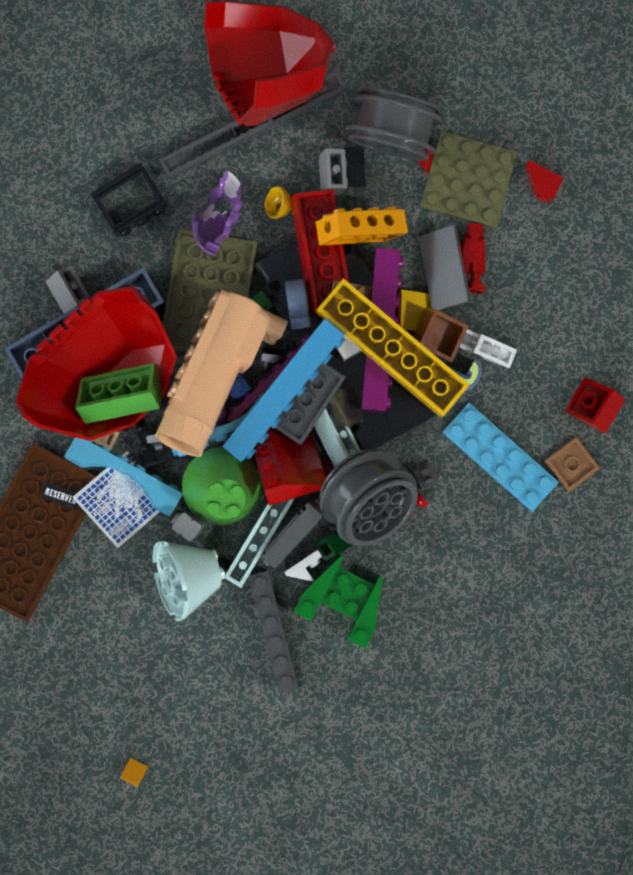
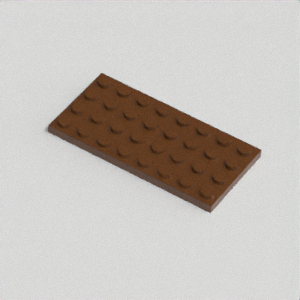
[0,443,103,623]

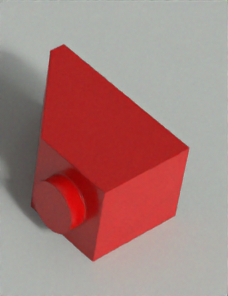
[525,160,564,203]

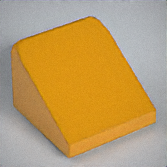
[120,758,148,787]

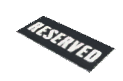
[41,482,78,509]

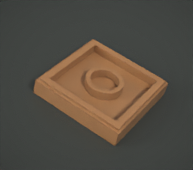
[544,437,600,492]

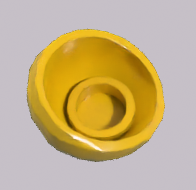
[265,186,292,219]

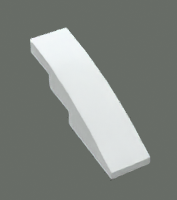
[459,329,517,368]

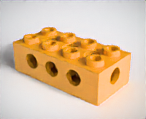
[315,207,408,246]

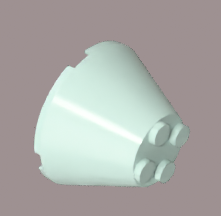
[153,541,225,621]

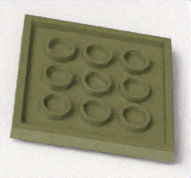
[420,131,517,229]

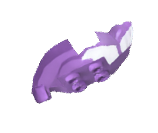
[191,171,243,256]

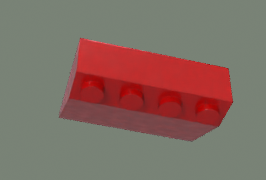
[254,427,326,506]

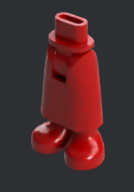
[460,223,486,294]

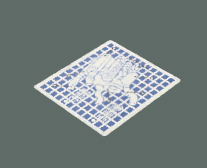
[73,451,160,548]

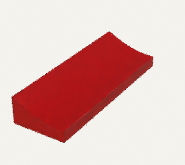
[291,189,349,316]

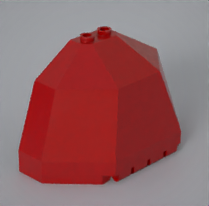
[204,1,335,126]
[15,286,177,441]

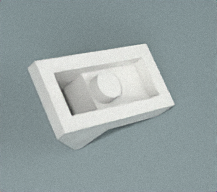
[284,550,322,582]

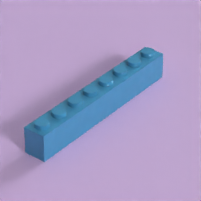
[222,318,346,462]

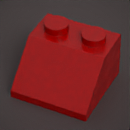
[565,377,625,434]

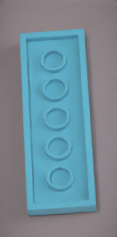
[442,403,559,512]

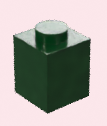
[315,531,352,561]

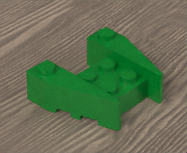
[293,555,383,649]

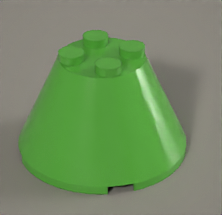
[182,447,262,525]

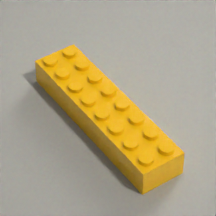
[316,279,470,418]

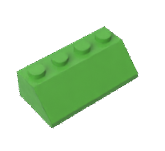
[75,363,163,424]

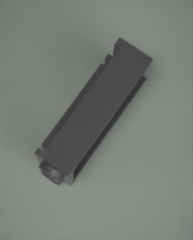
[260,496,324,569]

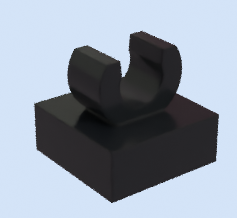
[261,347,283,369]

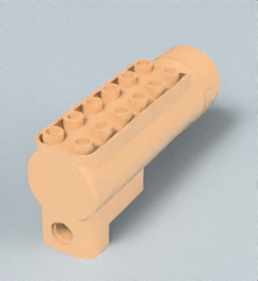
[155,289,288,457]

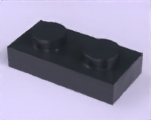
[344,146,366,188]

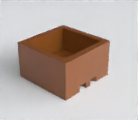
[413,308,468,363]

